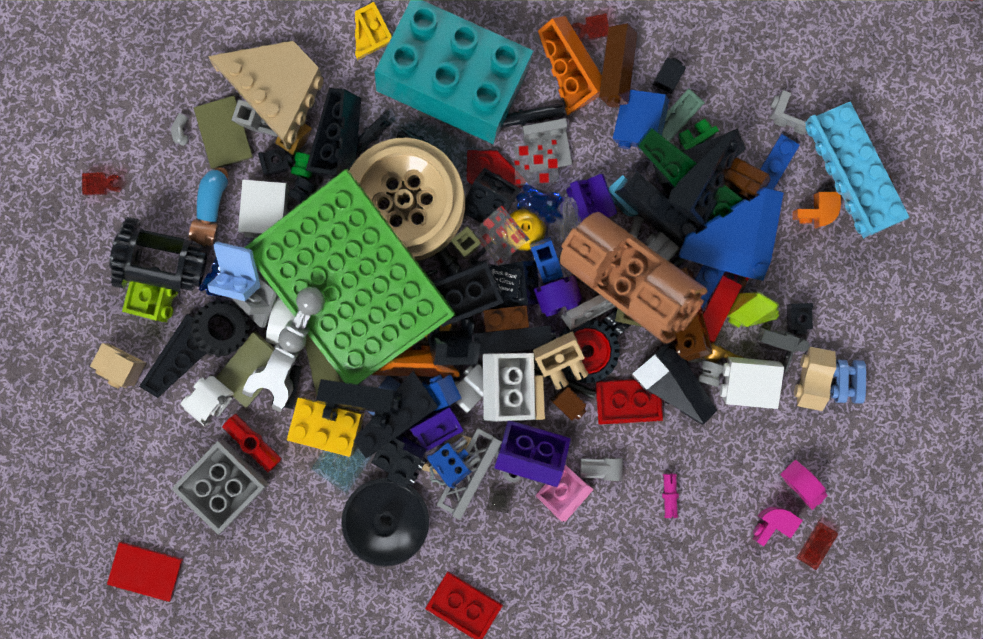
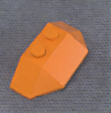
[372,346,460,377]

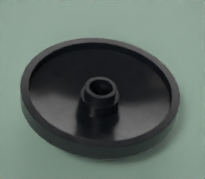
[341,478,429,567]

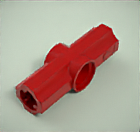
[222,413,282,473]

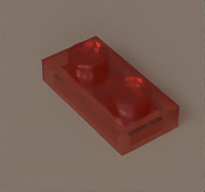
[796,521,839,570]

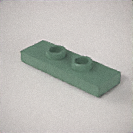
[662,88,705,142]

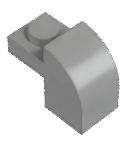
[232,100,278,137]

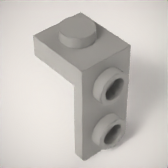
[769,90,807,135]

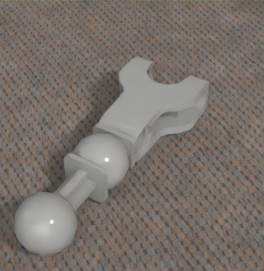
[242,287,325,412]

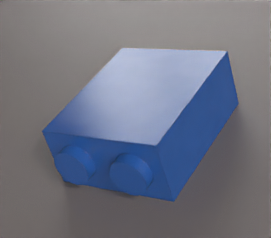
[613,90,670,151]

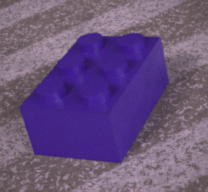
[494,421,571,487]

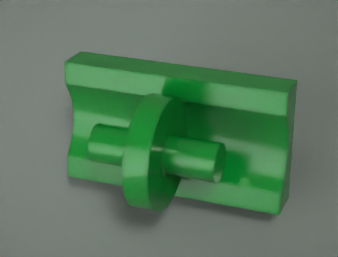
[677,119,719,151]

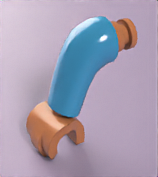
[189,168,228,247]

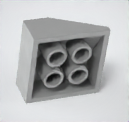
[171,439,270,535]

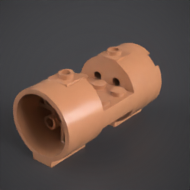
[560,212,707,343]

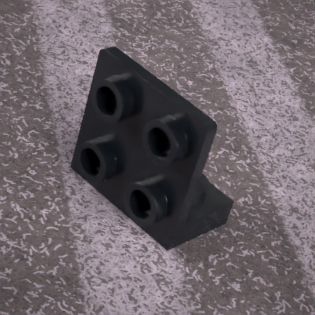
[465,167,521,232]
[491,261,539,309]

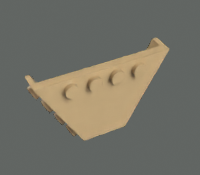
[208,41,323,150]

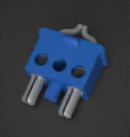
[427,437,480,489]

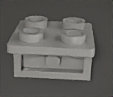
[232,272,277,327]

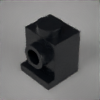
[258,147,294,177]
[786,303,813,334]

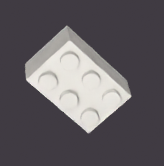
[483,353,535,421]

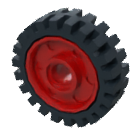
[558,319,620,383]

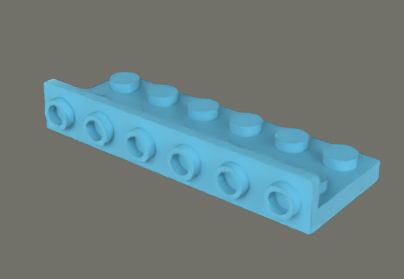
[805,102,910,239]

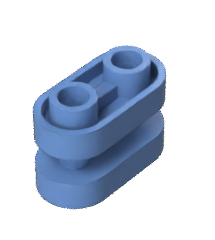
[830,360,866,404]

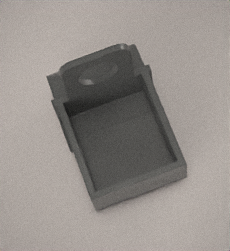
[757,327,809,372]

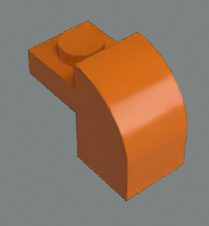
[793,192,841,228]

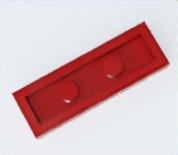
[703,276,742,343]

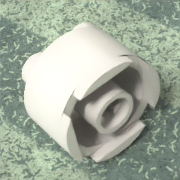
[181,376,234,427]

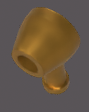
[703,342,744,363]

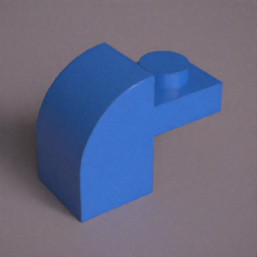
[529,237,563,284]

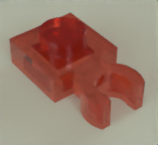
[571,13,609,40]
[82,172,122,196]

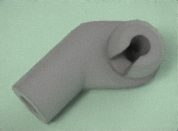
[171,113,189,146]

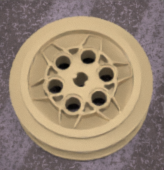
[349,138,465,261]

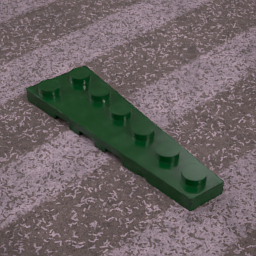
[637,127,743,222]

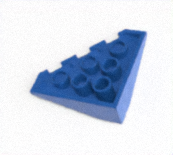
[679,187,784,281]

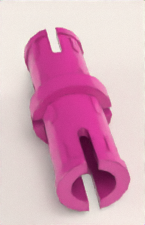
[662,473,679,518]

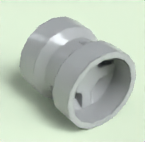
[698,361,724,387]

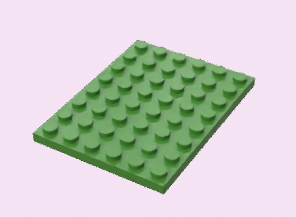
[244,169,456,385]

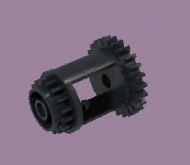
[109,217,207,292]

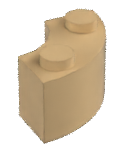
[794,347,836,411]

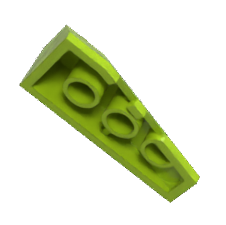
[727,293,779,328]

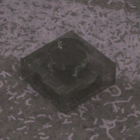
[487,487,512,513]

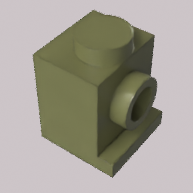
[451,226,482,259]

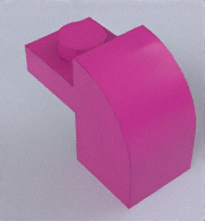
[780,460,828,510]
[752,507,803,546]

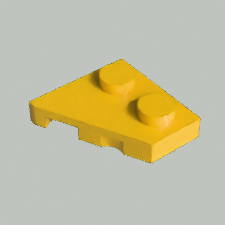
[355,2,392,60]

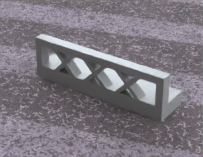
[436,428,502,520]

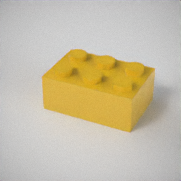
[287,397,364,457]

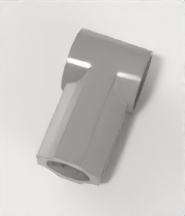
[580,457,623,481]

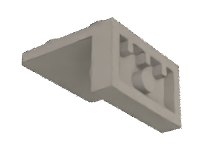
[522,118,572,173]

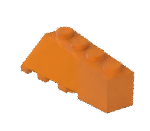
[538,16,602,115]

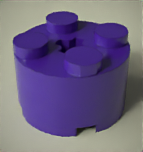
[534,275,583,317]

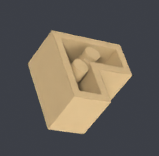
[90,343,146,388]

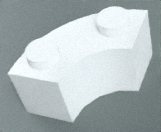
[266,295,295,345]

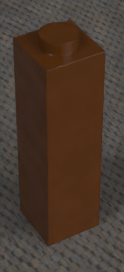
[599,23,638,108]

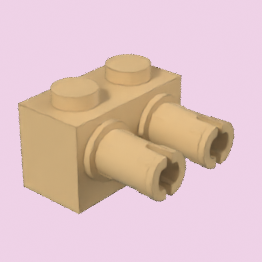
[533,331,588,389]

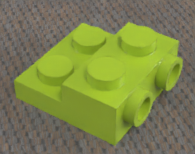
[122,282,178,323]

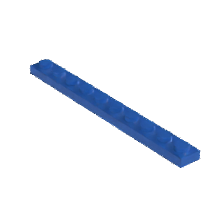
[695,134,800,309]

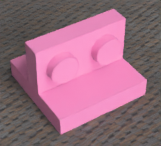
[535,465,594,522]

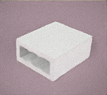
[238,180,289,239]
[720,357,784,409]

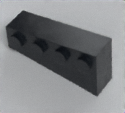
[306,87,361,179]

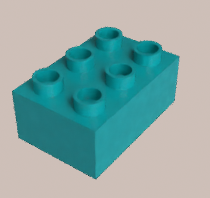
[375,0,533,144]

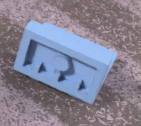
[207,242,261,301]

